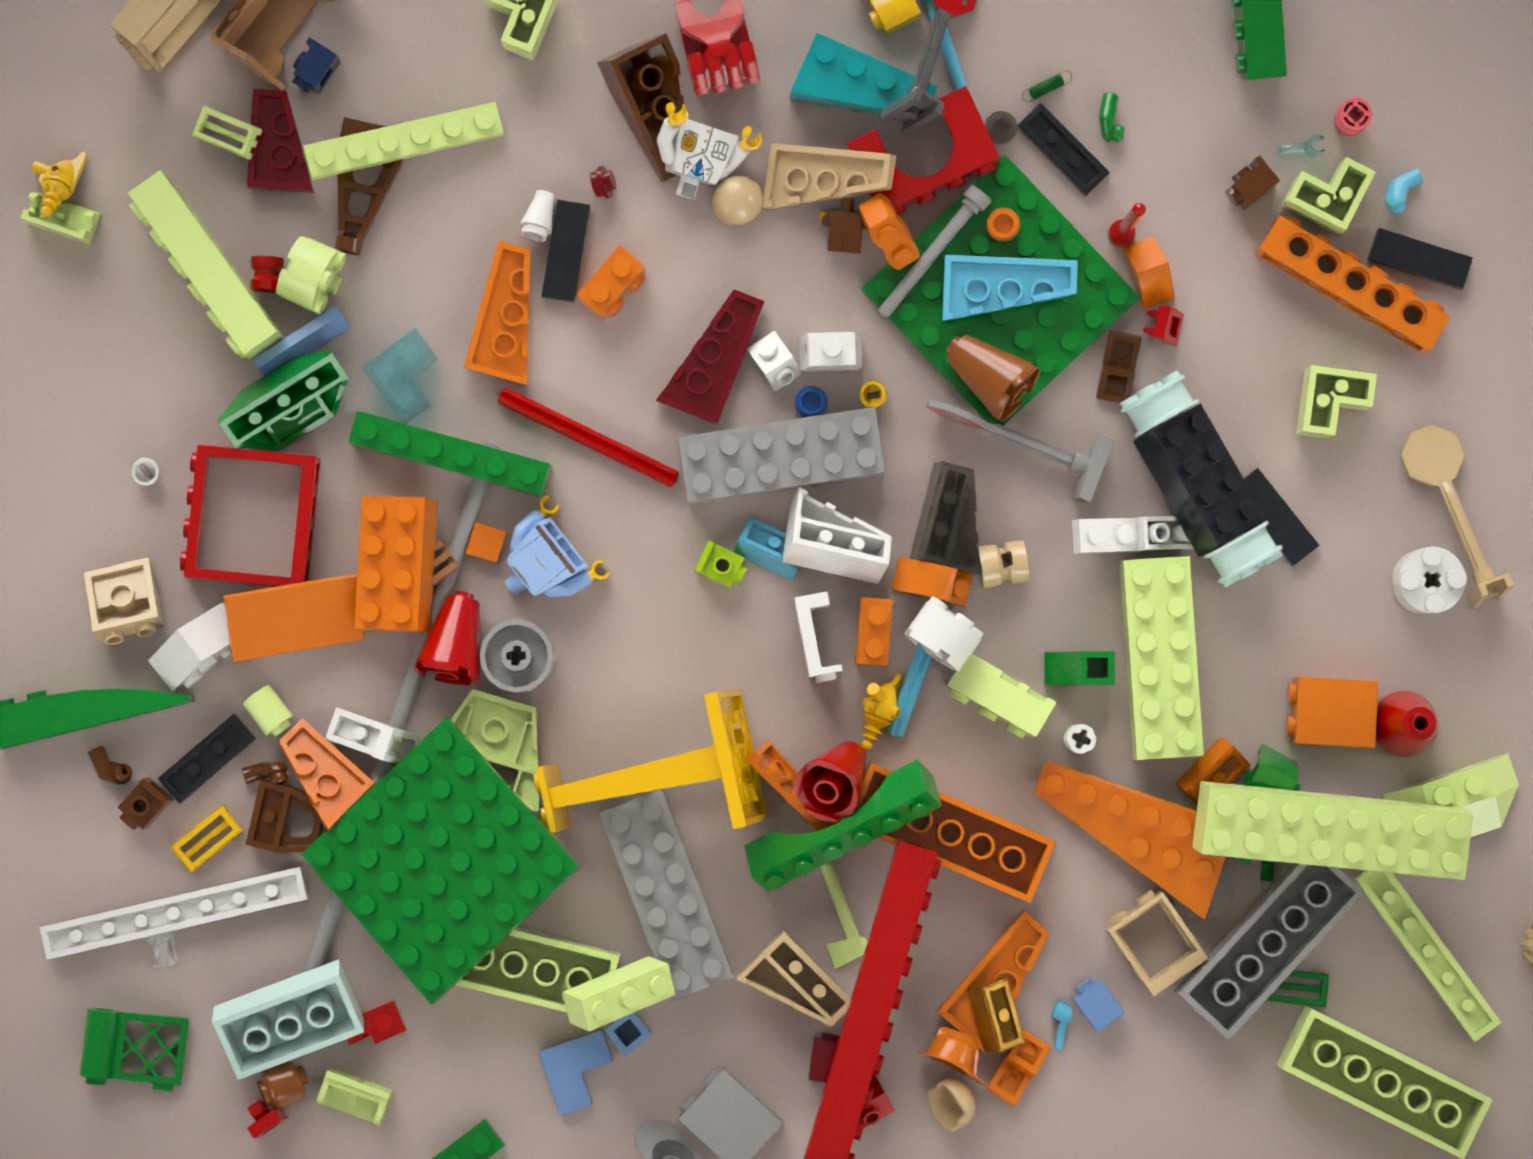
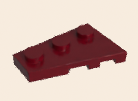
[247,89,314,193]

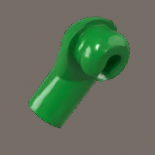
[1099,92,1124,143]

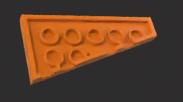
[1035,759,1226,920]

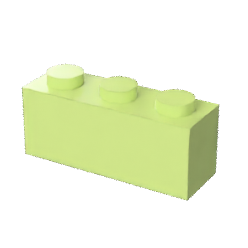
[562,956,676,1031]

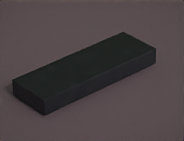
[1016,103,1110,197]
[541,199,590,303]
[1367,228,1473,290]
[1244,468,1319,566]
[158,713,257,804]

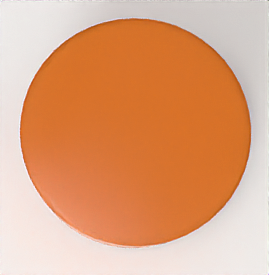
[986,208,1020,242]

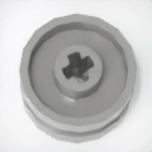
[480,619,556,693]

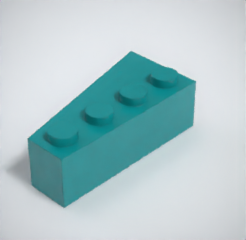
[789,33,938,119]

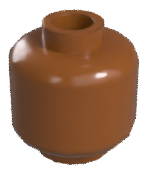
[257,1061,309,1109]

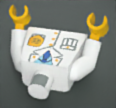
[657,102,762,200]

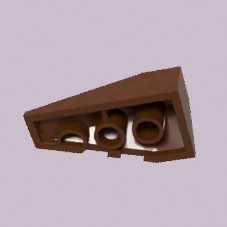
[597,33,684,182]

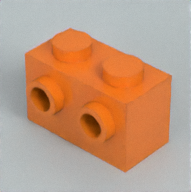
[577,245,646,321]

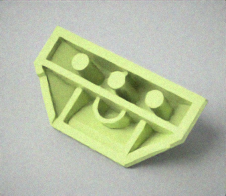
[1382,753,1519,837]

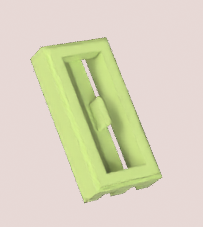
[192,106,262,160]

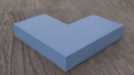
[539,1029,613,1115]

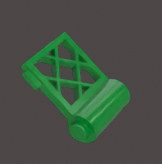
[79,1008,189,1091]

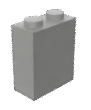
[678,1066,783,1159]

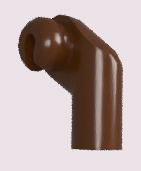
[88,746,132,785]
[242,761,288,784]

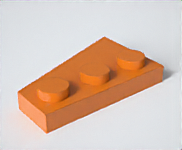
[279,718,375,832]

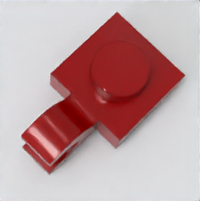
[347,1000,407,1045]

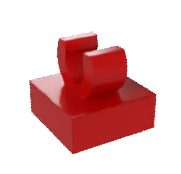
[1143,305,1184,346]
[247,1099,288,1139]

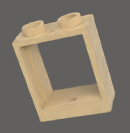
[1105,890,1209,996]

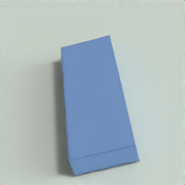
[253,306,351,376]

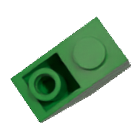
[1044,651,1115,685]

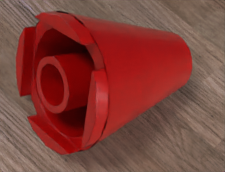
[414,591,480,686]
[1376,691,1438,757]
[794,741,867,822]

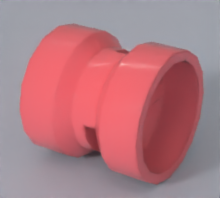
[1334,98,1372,136]

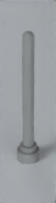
[879,185,992,318]

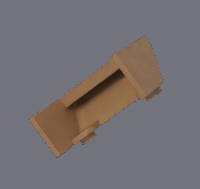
[211,0,335,91]

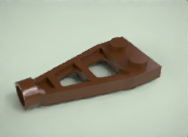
[334,117,404,255]
[245,779,323,853]

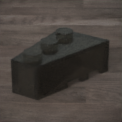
[910,461,981,575]

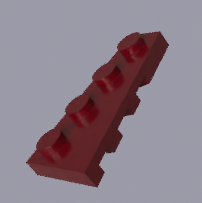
[656,290,765,425]

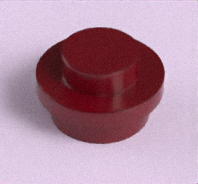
[590,166,617,199]

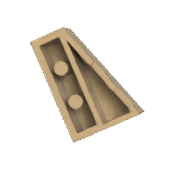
[736,929,851,1027]

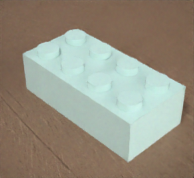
[212,959,364,1080]

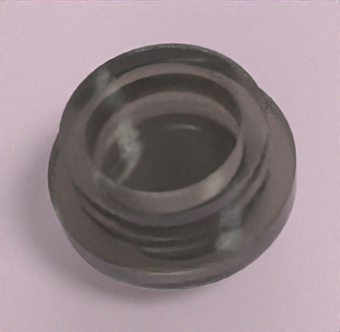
[985,111,1017,144]

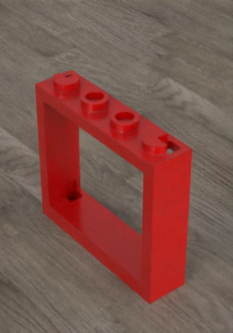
[180,445,321,587]

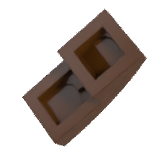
[1096,330,1142,403]

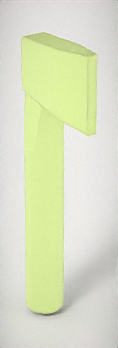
[820,862,867,969]

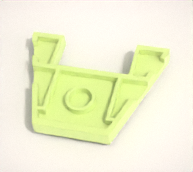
[451,689,540,812]

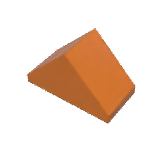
[1122,236,1175,309]

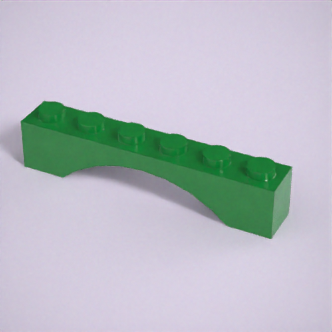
[348,411,552,498]
[744,759,942,892]

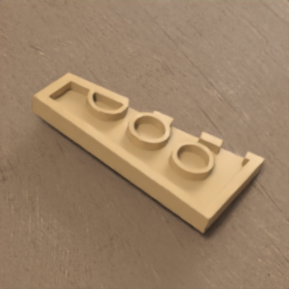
[762,143,897,210]

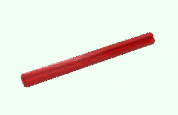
[498,388,679,487]

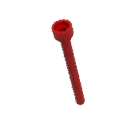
[1108,203,1146,247]

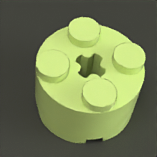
[276,236,347,314]

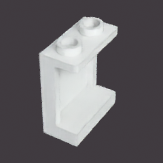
[793,591,843,683]

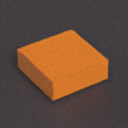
[465,522,507,564]

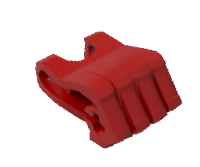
[675,0,761,95]

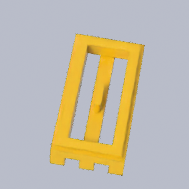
[171,805,245,873]

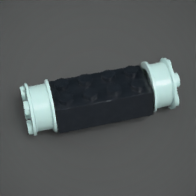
[1120,370,1283,588]

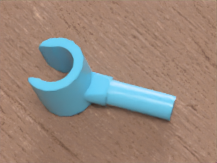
[1051,1000,1073,1050]

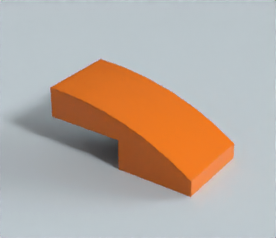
[985,1029,1051,1107]

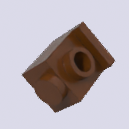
[1225,155,1280,210]
[117,777,174,830]

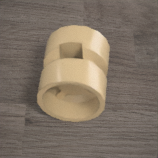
[977,540,1030,589]

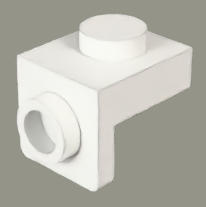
[747,331,801,391]

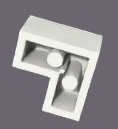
[148,603,231,692]

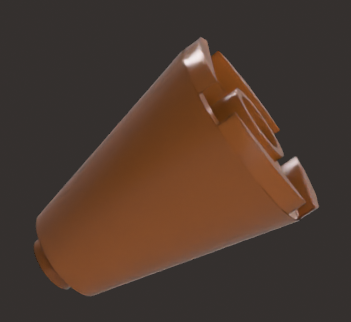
[946,335,1041,421]

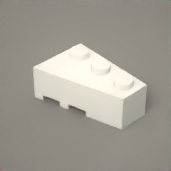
[782,487,892,584]

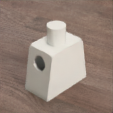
[799,332,862,372]

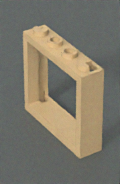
[109,0,223,74]

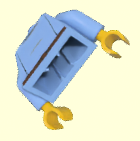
[505,495,610,598]

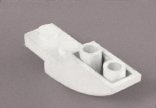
[1072,516,1194,554]

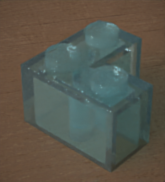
[362,328,438,424]

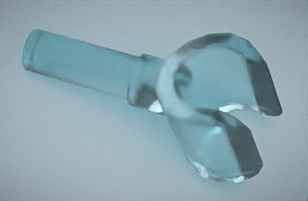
[1277,134,1325,157]

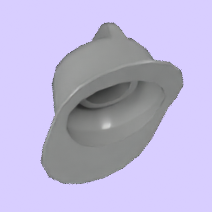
[635,1120,702,1159]

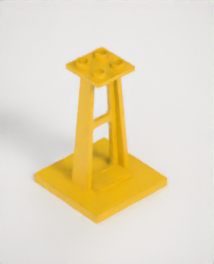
[534,689,769,833]

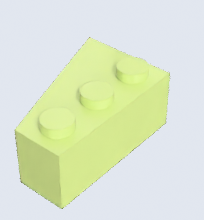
[946,654,1057,739]

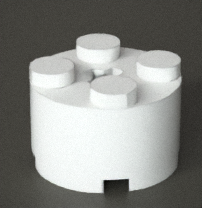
[1392,546,1467,614]
[904,596,984,673]

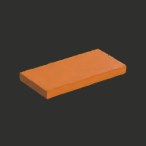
[223,573,365,663]

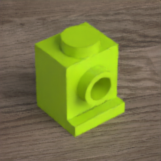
[694,541,748,589]

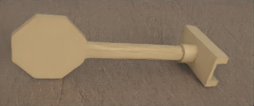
[1400,424,1514,610]

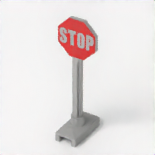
[926,400,1115,503]

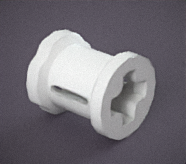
[1063,724,1097,754]

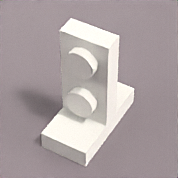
[325,707,421,764]

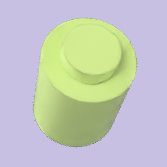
[243,684,293,737]

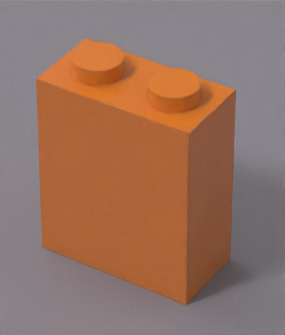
[1285,677,1378,748]

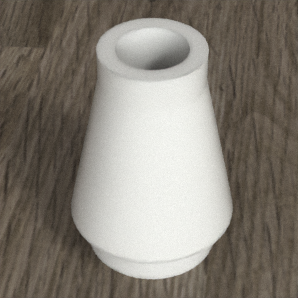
[520,190,555,242]

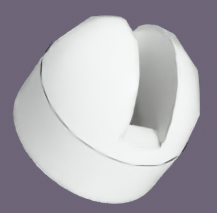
[132,458,159,486]

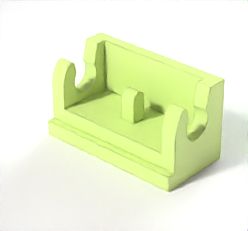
[21,192,101,245]
[317,1067,393,1126]

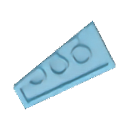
[942,255,1078,322]

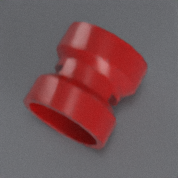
[250,256,284,293]

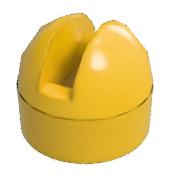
[860,381,888,408]

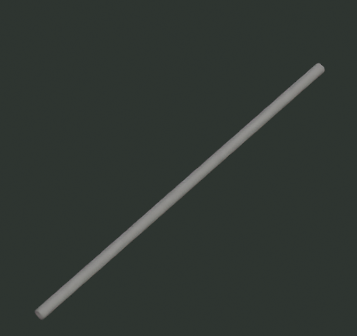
[303,443,501,973]

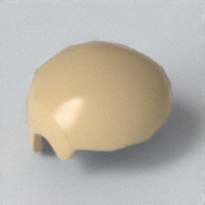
[710,176,764,226]
[927,1077,976,1132]

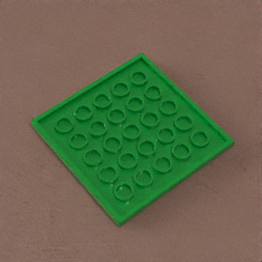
[861,155,1140,426]
[301,718,581,1005]

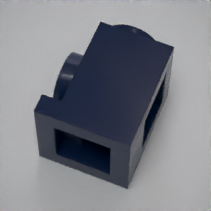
[292,37,341,94]

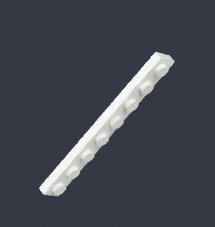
[39,866,309,960]

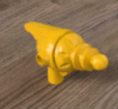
[32,152,88,217]
[861,674,904,751]

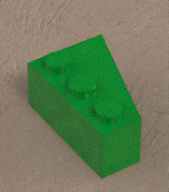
[1237,744,1301,865]

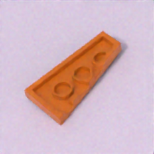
[463,240,530,386]
[745,739,841,831]
[936,910,1049,1056]

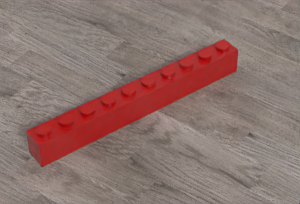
[803,840,942,1159]

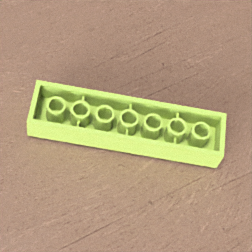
[1192,781,1474,880]

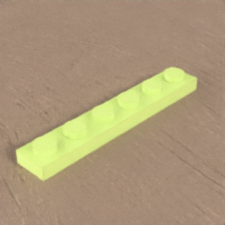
[303,102,504,180]
[1354,870,1502,1042]

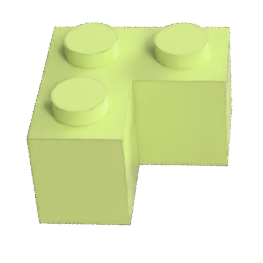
[483,0,558,61]
[1280,157,1376,236]
[1296,365,1377,439]

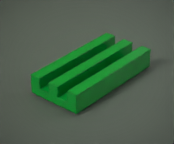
[1266,970,1330,1008]

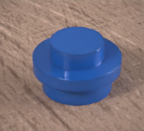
[795,386,828,418]

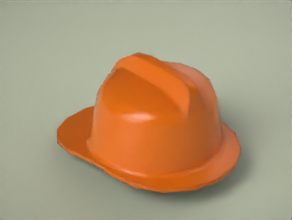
[917,1027,990,1089]

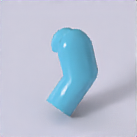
[1385,169,1423,214]

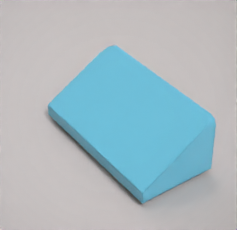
[733,516,799,581]

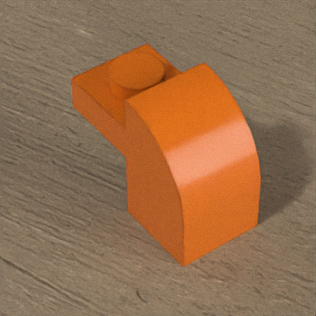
[891,557,973,607]

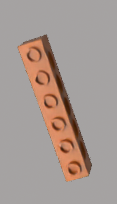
[1255,215,1450,354]

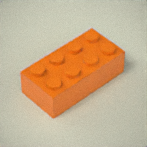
[354,496,438,633]

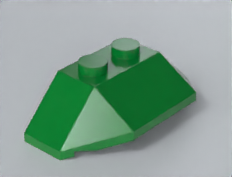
[217,350,349,451]

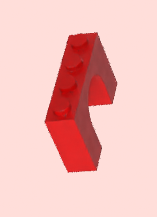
[846,86,1000,216]

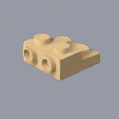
[84,557,164,645]

